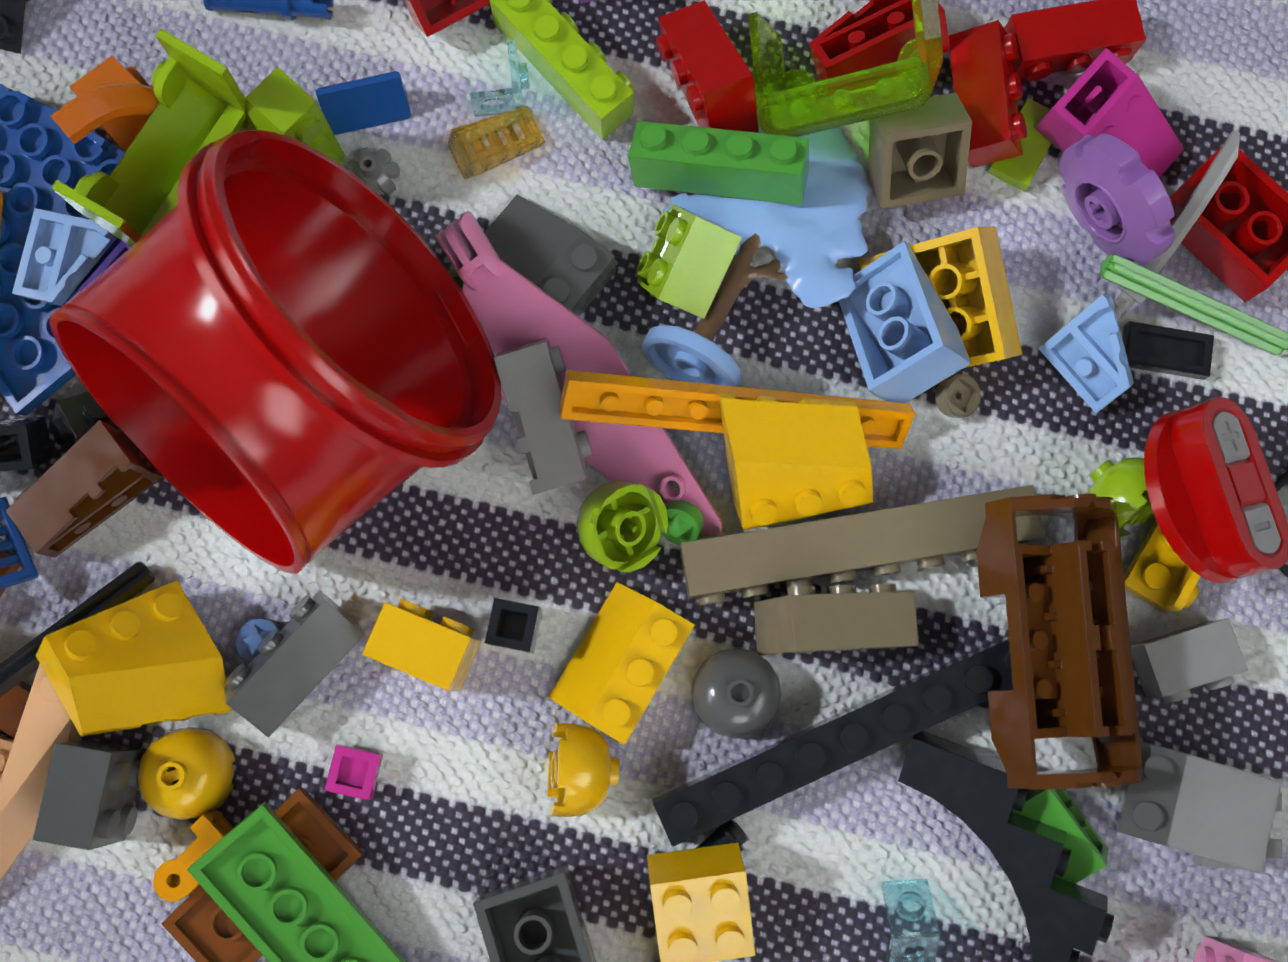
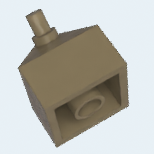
[868,77,972,209]

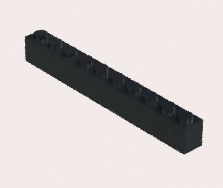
[652,634,1013,847]

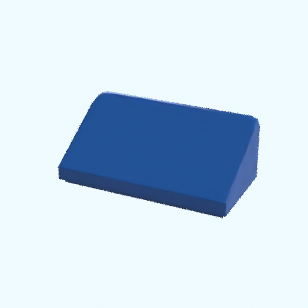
[315,71,412,135]

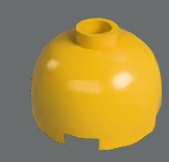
[547,723,619,817]
[138,727,235,820]

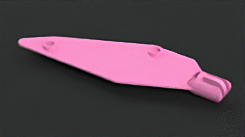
[435,211,723,537]

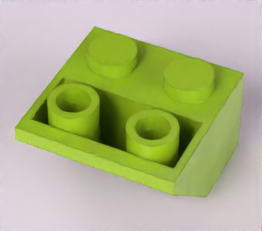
[637,204,742,319]

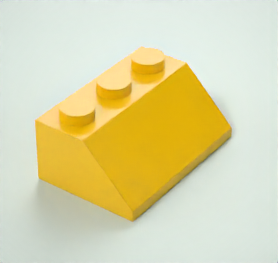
[548,582,695,745]

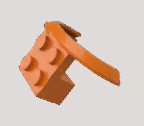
[50,56,159,152]

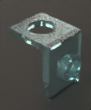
[470,40,530,117]
[882,879,940,962]

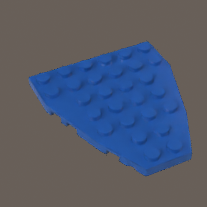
[0,83,125,416]

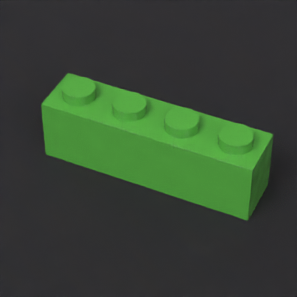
[628,121,809,205]

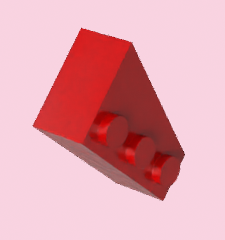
[656,0,759,133]
[809,0,950,106]

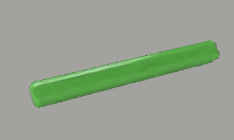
[1099,254,1288,356]

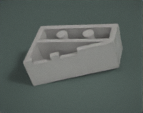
[494,338,593,495]

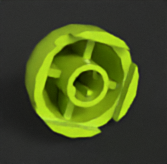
[1087,457,1154,540]
[577,480,668,573]

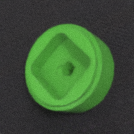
[661,500,704,545]

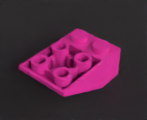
[1035,48,1184,178]

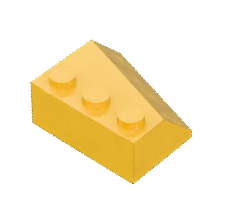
[857,226,1023,368]
[719,393,873,531]
[36,580,232,736]

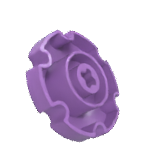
[1059,133,1176,266]

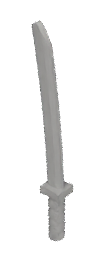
[1113,131,1240,322]

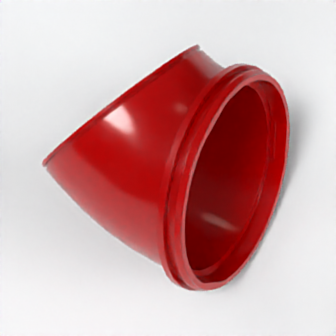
[50,130,501,574]

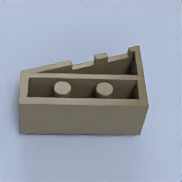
[753,583,919,655]

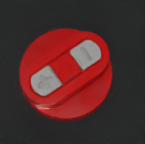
[1144,397,1288,584]

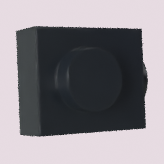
[50,392,119,450]

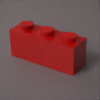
[1004,0,1147,81]
[949,20,1027,168]

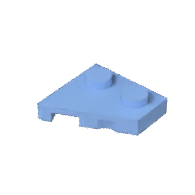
[12,208,117,306]
[1038,291,1134,413]

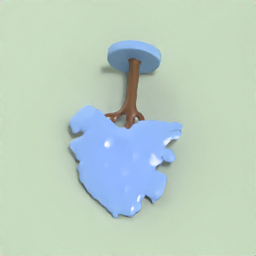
[641,105,869,387]

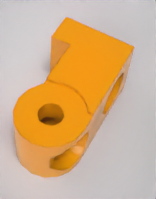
[153,810,233,902]

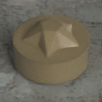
[935,374,981,418]

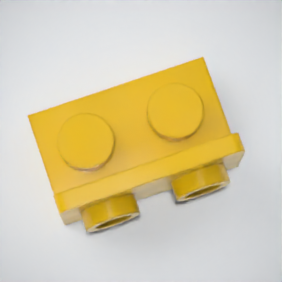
[1124,519,1201,613]

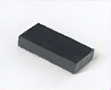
[1122,321,1214,380]

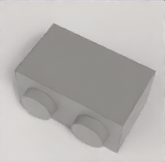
[1131,618,1248,703]

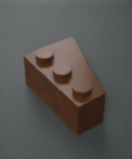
[6,420,163,558]

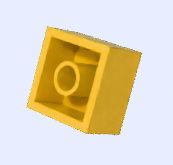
[362,598,482,691]
[647,842,755,962]

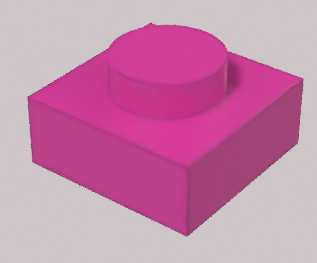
[324,744,383,801]

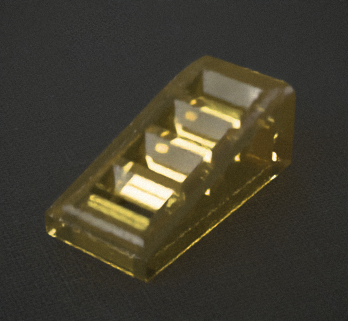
[448,106,545,179]

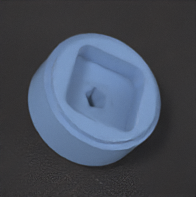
[236,618,282,662]

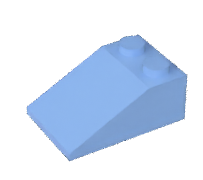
[839,241,971,403]

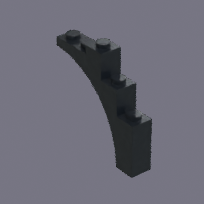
[898,731,1114,962]

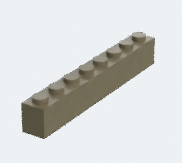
[679,485,1044,606]

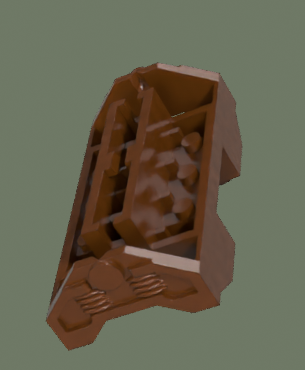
[976,493,1144,789]

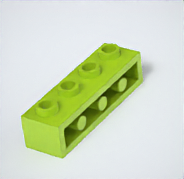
[489,0,634,140]

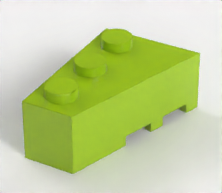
[245,66,346,164]

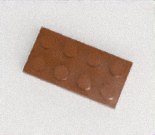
[161,787,365,962]

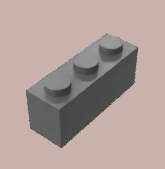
[224,590,365,738]

